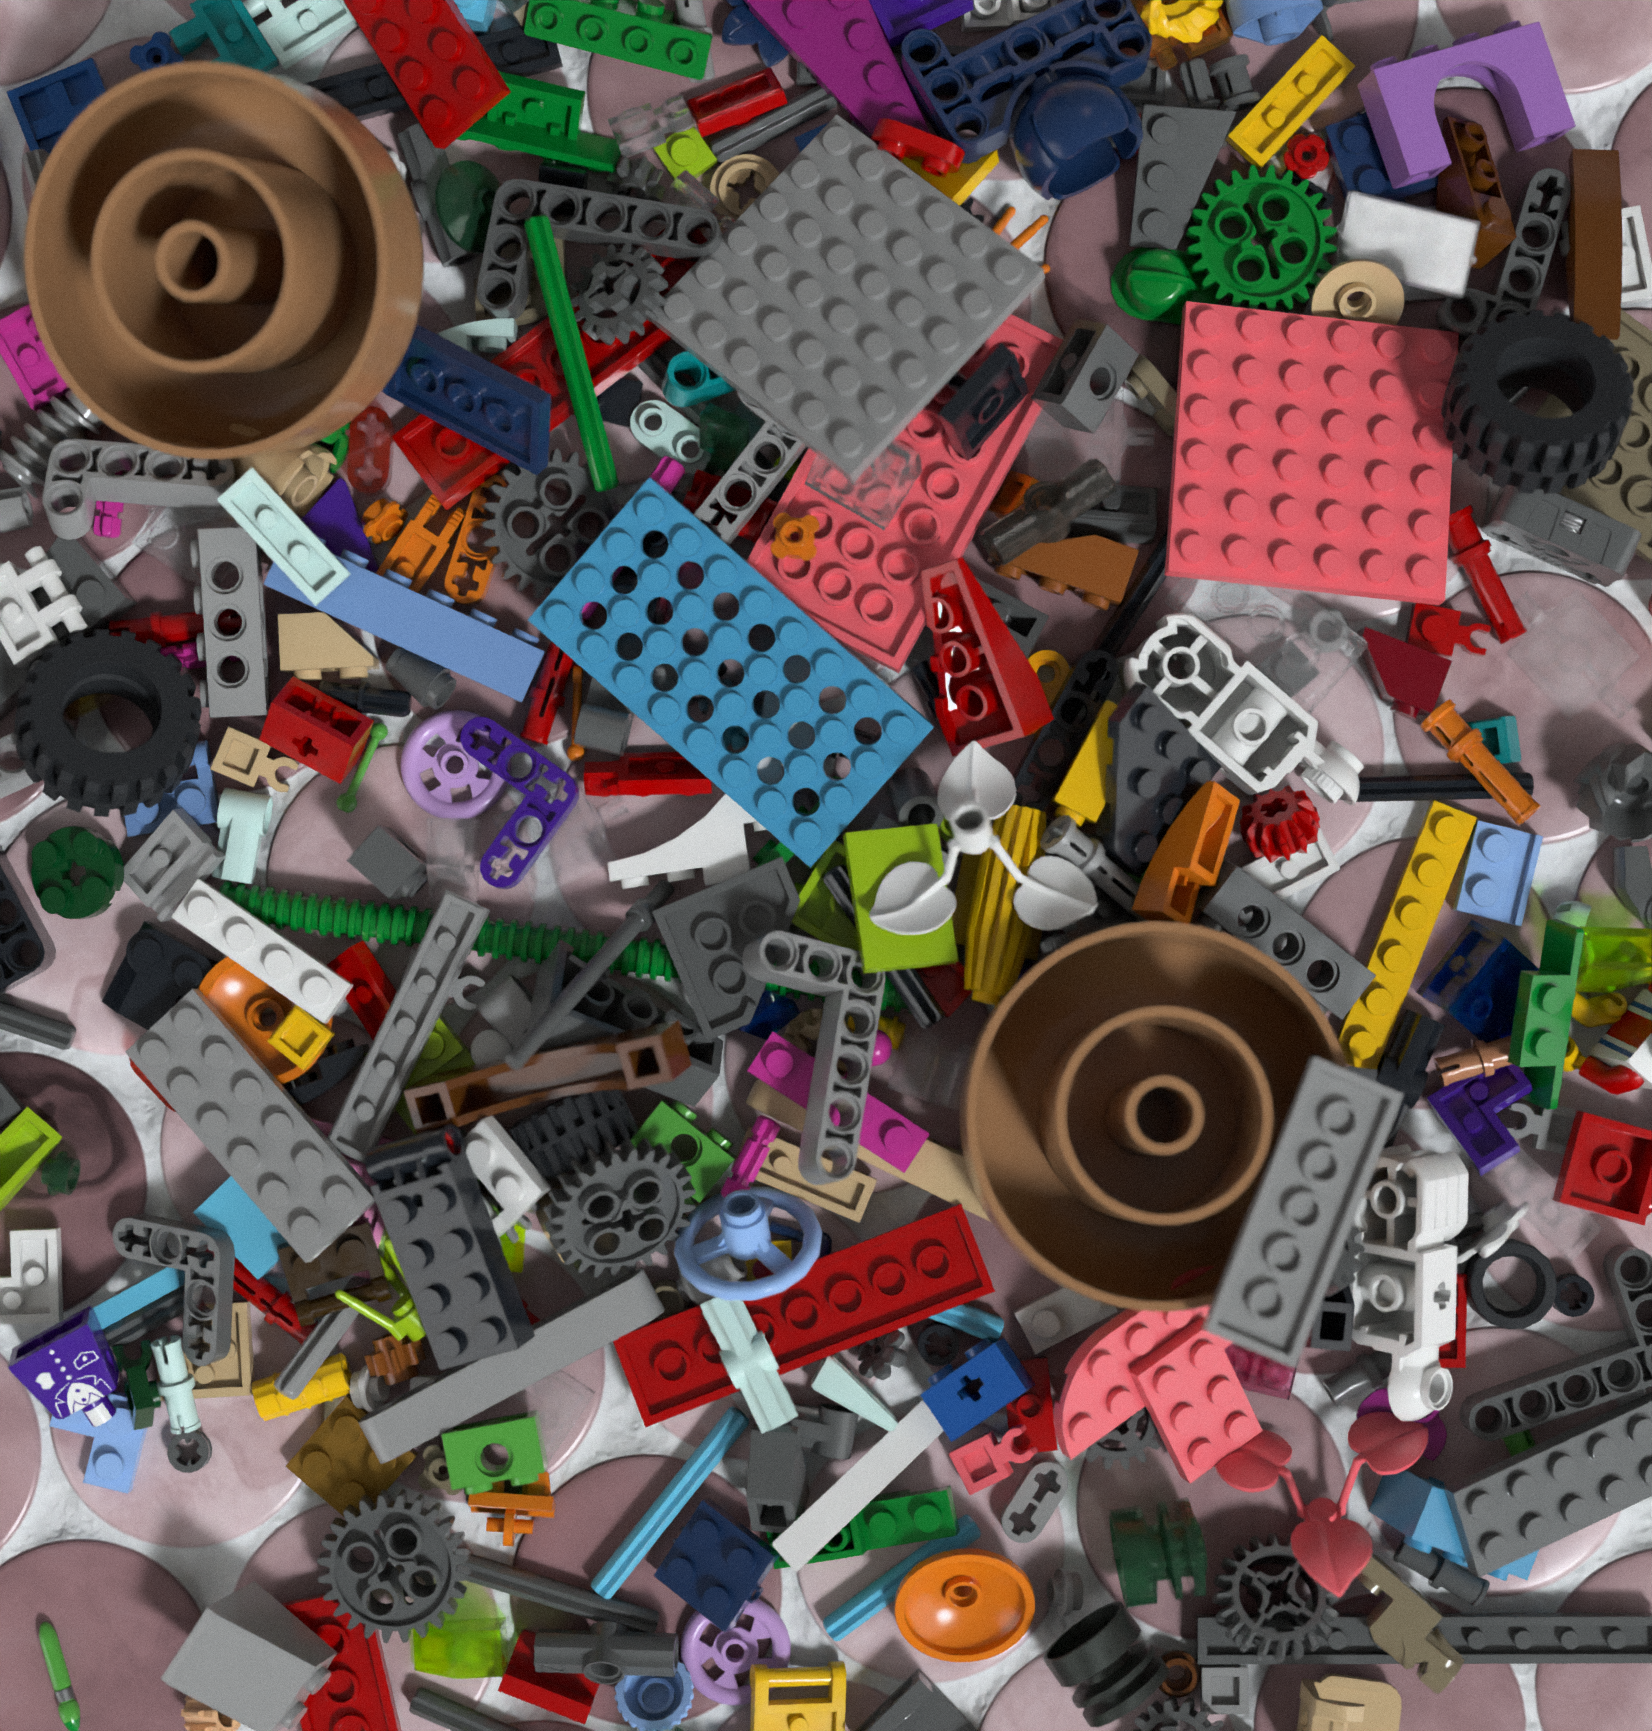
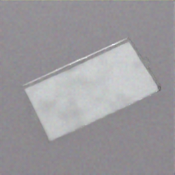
[1333,190,1481,299]

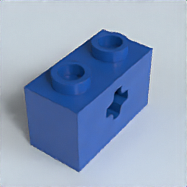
[920,1338,1036,1442]

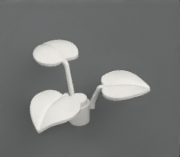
[869,741,1097,935]

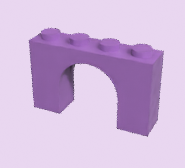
[1357,20,1576,189]

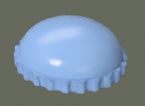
[614,1660,694,1731]

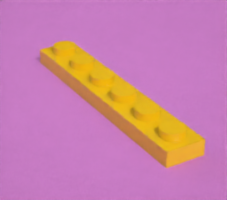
[1336,800,1477,1070]

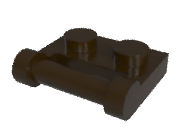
[277,1218,392,1327]

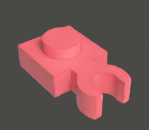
[948,1424,1038,1495]

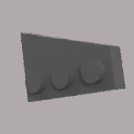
[1128,104,1236,250]

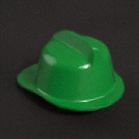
[1111,248,1218,325]

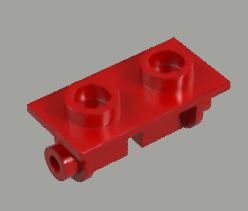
[683,469,778,544]

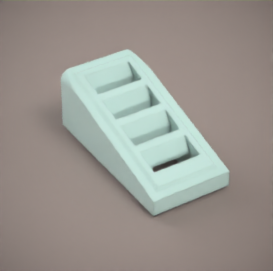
[811,1354,898,1432]

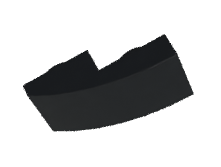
[287,1038,370,1106]

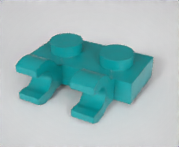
[169,0,280,73]

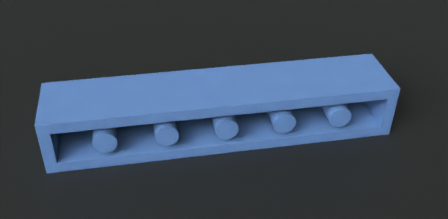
[263,536,545,702]

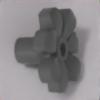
[858,1330,907,1380]

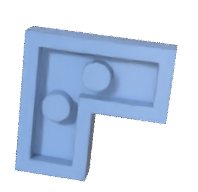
[49,1391,147,1494]

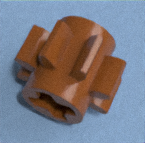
[364,1333,427,1385]

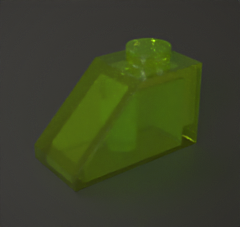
[1575,926,1652,993]
[413,1617,508,1679]

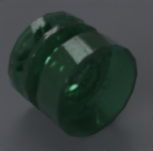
[1109,1497,1208,1609]

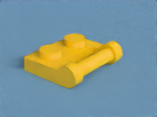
[750,1661,846,1731]

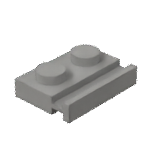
[124,808,226,922]

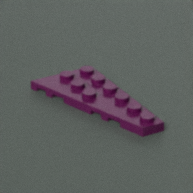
[744,0,931,142]

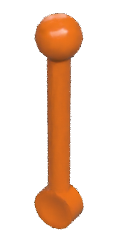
[566,665,585,762]

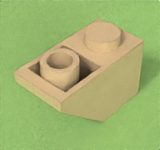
[278,612,380,681]

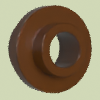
[1159,1649,1200,1698]

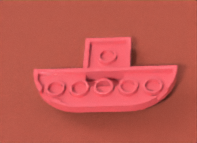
[1054,1266,1263,1484]

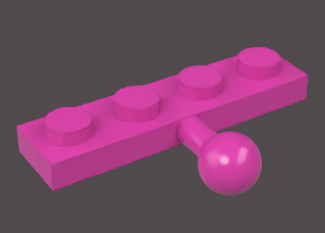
[747,1029,930,1173]

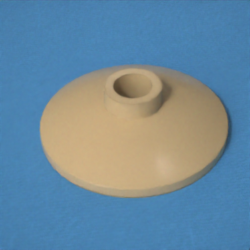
[1311,259,1404,325]

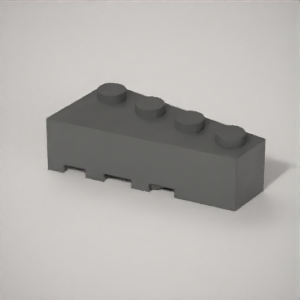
[0,536,137,721]
[527,939,723,1107]

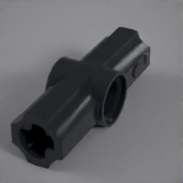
[1376,1009,1445,1149]

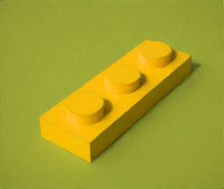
[1226,35,1356,171]

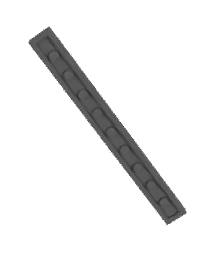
[1196,1613,1652,1665]

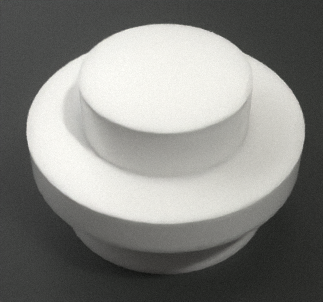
[350,1365,390,1412]

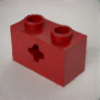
[259,676,374,784]

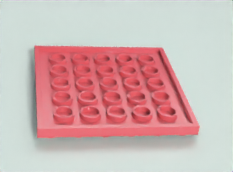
[1165,301,1459,605]

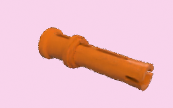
[1420,699,1541,826]

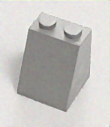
[161,1581,337,1731]

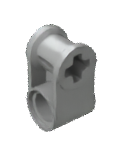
[476,974,545,1051]

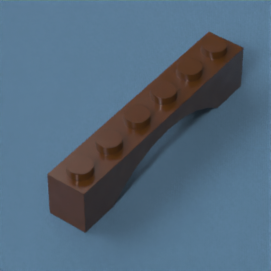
[404,1020,692,1134]

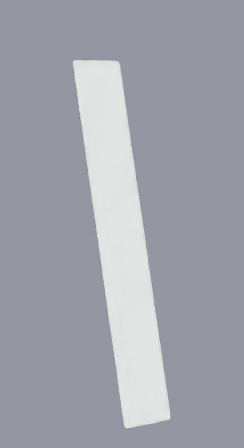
[772,1400,944,1572]

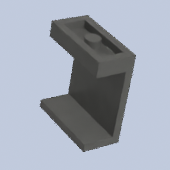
[855,1669,979,1731]

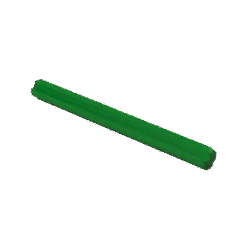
[524,215,619,492]

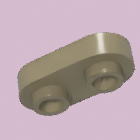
[1124,354,1177,436]

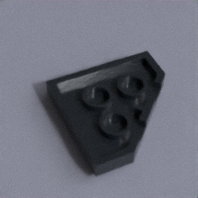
[1103,681,1221,878]

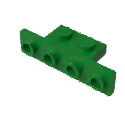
[524,0,713,80]
[457,71,624,172]
[1508,919,1584,1110]

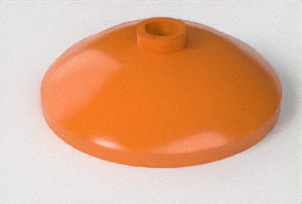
[198,957,333,1084]
[894,1548,1035,1662]

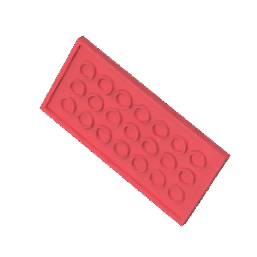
[747,314,1063,673]

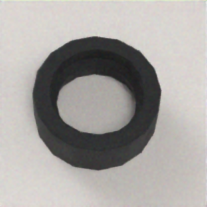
[1464,1238,1557,1330]

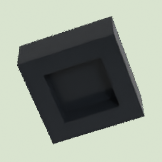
[538,160,589,216]

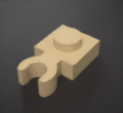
[210,726,299,792]

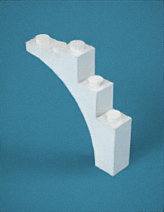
[607,650,815,889]

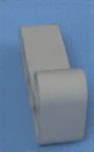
[694,392,807,545]
[42,439,237,540]

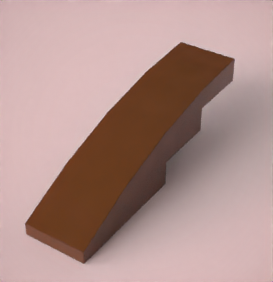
[1566,149,1622,340]

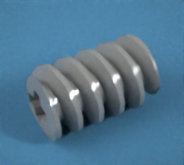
[0,396,101,498]

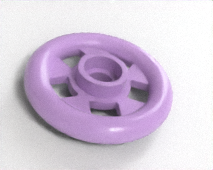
[401,710,511,820]
[680,1599,791,1705]

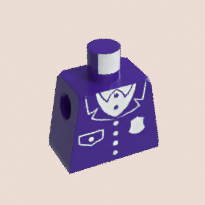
[8,1305,119,1427]

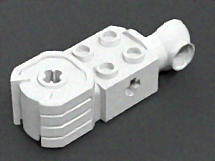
[1119,613,1364,806]
[1349,1144,1468,1421]

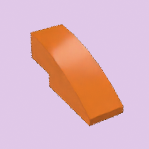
[1132,781,1240,924]

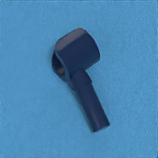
[769,1220,832,1259]

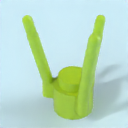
[335,1238,426,1341]

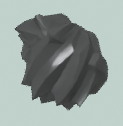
[1574,742,1652,843]

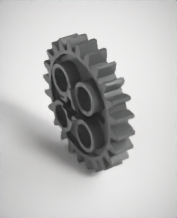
[480,449,626,598]
[544,1137,696,1278]
[317,1489,471,1643]

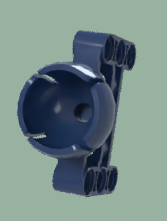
[901,0,1152,200]

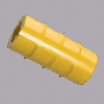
[252,1353,352,1421]

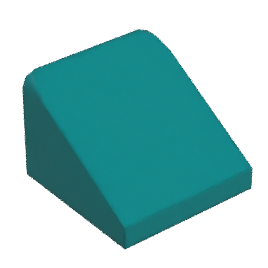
[1466,716,1522,764]

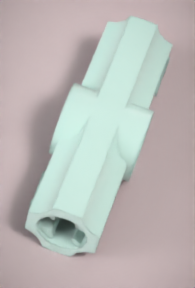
[700,1297,798,1434]

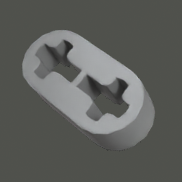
[1001,1458,1068,1543]

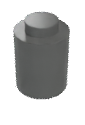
[886,768,944,827]

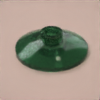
[435,160,501,254]

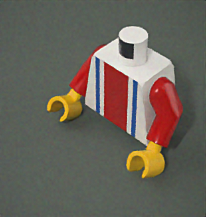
[1563,949,1652,1095]

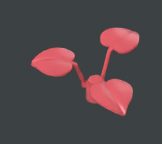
[1214,1412,1429,1597]

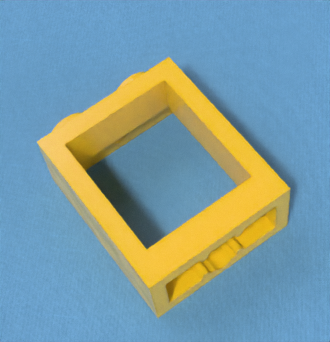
[1049,700,1118,828]

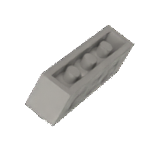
[191,527,271,718]

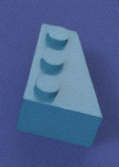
[1369,1469,1539,1581]

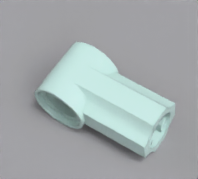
[212,788,273,884]

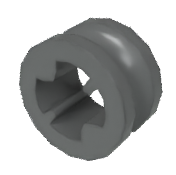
[167,1430,212,1473]

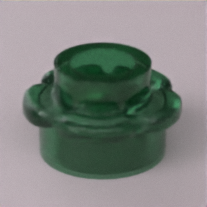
[41,1151,81,1196]

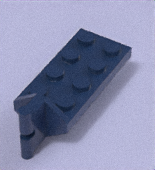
[381,324,551,475]

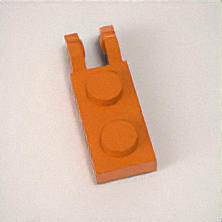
[375,493,466,594]

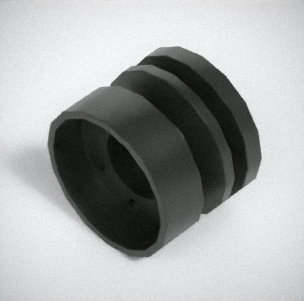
[1043,1602,1169,1728]

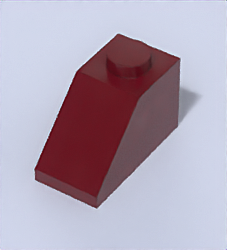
[1355,627,1452,720]

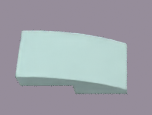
[437,318,519,353]

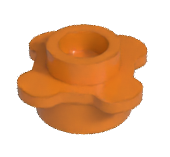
[361,498,408,545]
[770,513,819,561]

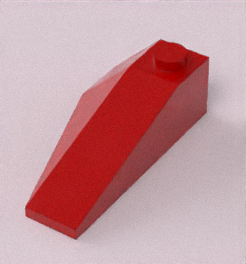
[921,557,1054,757]

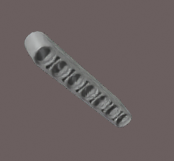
[358,1268,665,1464]

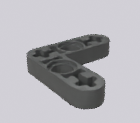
[112,1214,235,1366]

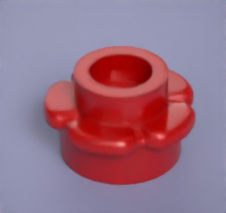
[1283,134,1329,179]

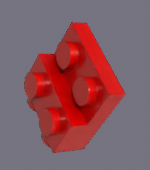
[1552,1110,1652,1226]

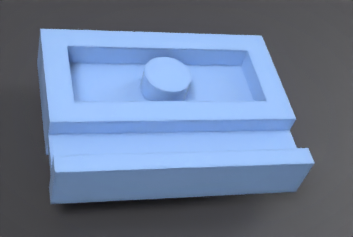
[1453,820,1543,926]

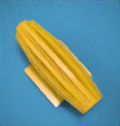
[951,805,1046,1005]

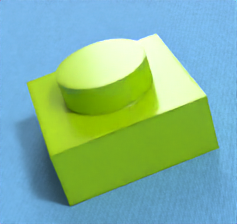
[653,122,718,189]

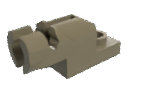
[1356,1552,1465,1694]

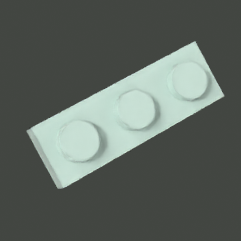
[217,468,351,606]

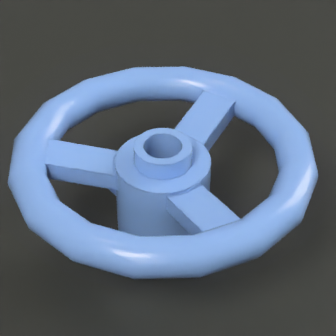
[674,1186,822,1300]

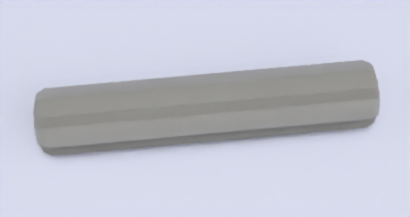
[274,1276,367,1400]

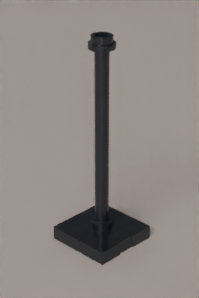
[938,343,1029,461]

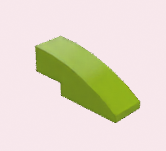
[0,1106,62,1212]

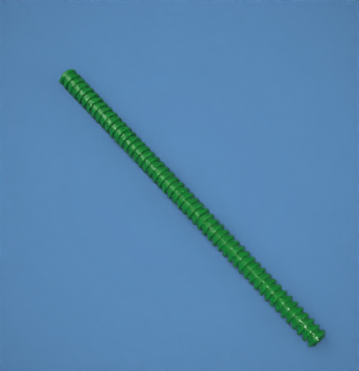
[219,881,912,1014]

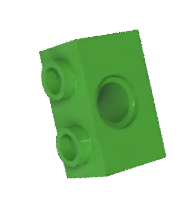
[631,1099,736,1203]
[442,1410,548,1495]

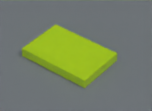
[843,824,958,974]

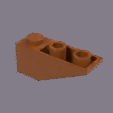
[987,535,1139,611]

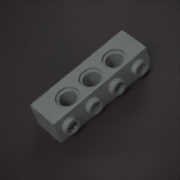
[1194,859,1376,1020]

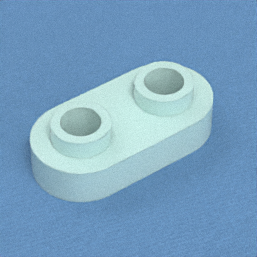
[630,400,714,476]

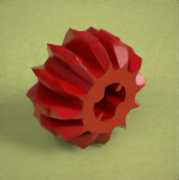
[1239,785,1320,863]

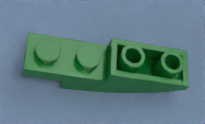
[766,1486,960,1569]

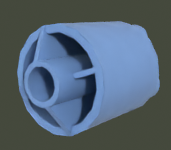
[1224,0,1323,46]

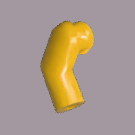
[1571,991,1628,1028]

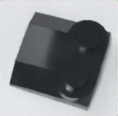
[101,921,220,1030]

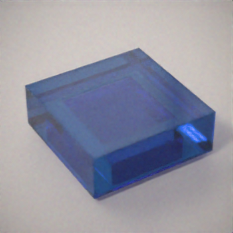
[739,990,800,1040]

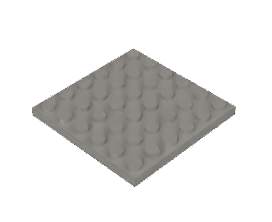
[652,115,1045,483]

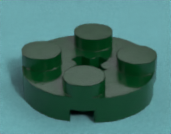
[31,826,124,919]

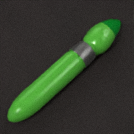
[39,1622,80,1731]

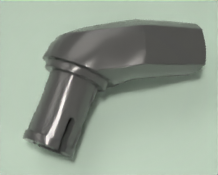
[1613,846,1652,928]

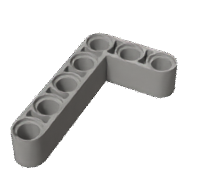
[743,931,885,1185]

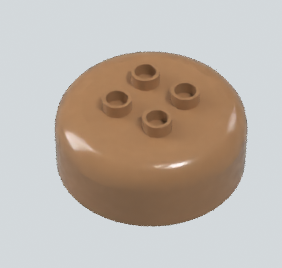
[24,62,424,459]
[959,921,1347,1312]

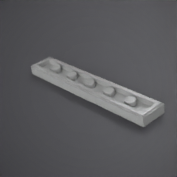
[327,890,490,1164]

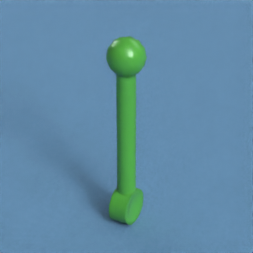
[337,722,388,813]

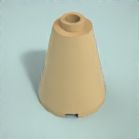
[229,424,337,518]

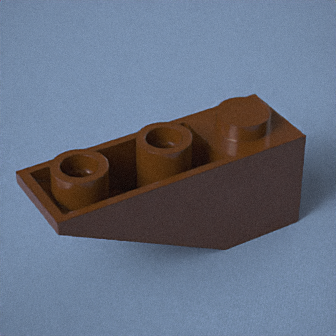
[1436,116,1517,269]

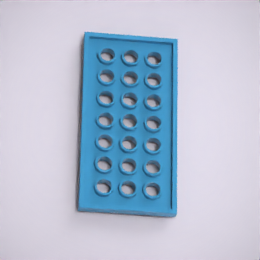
[528,477,935,868]

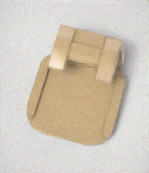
[1297,1673,1402,1731]

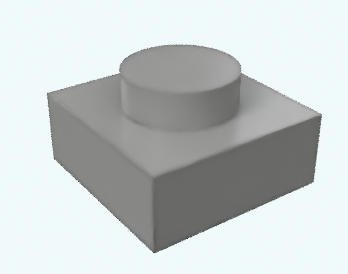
[1200,1664,1249,1714]

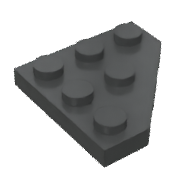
[652,857,800,1042]

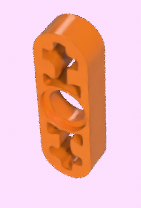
[444,474,506,606]

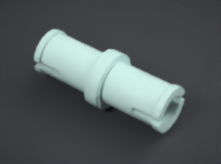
[151,1335,201,1434]

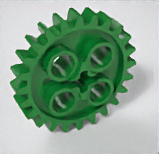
[1185,165,1337,313]

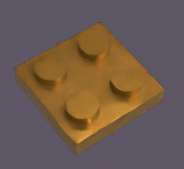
[285,1394,418,1518]

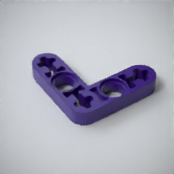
[460,717,579,889]

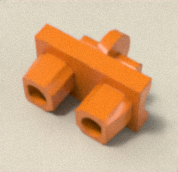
[468,1472,556,1547]

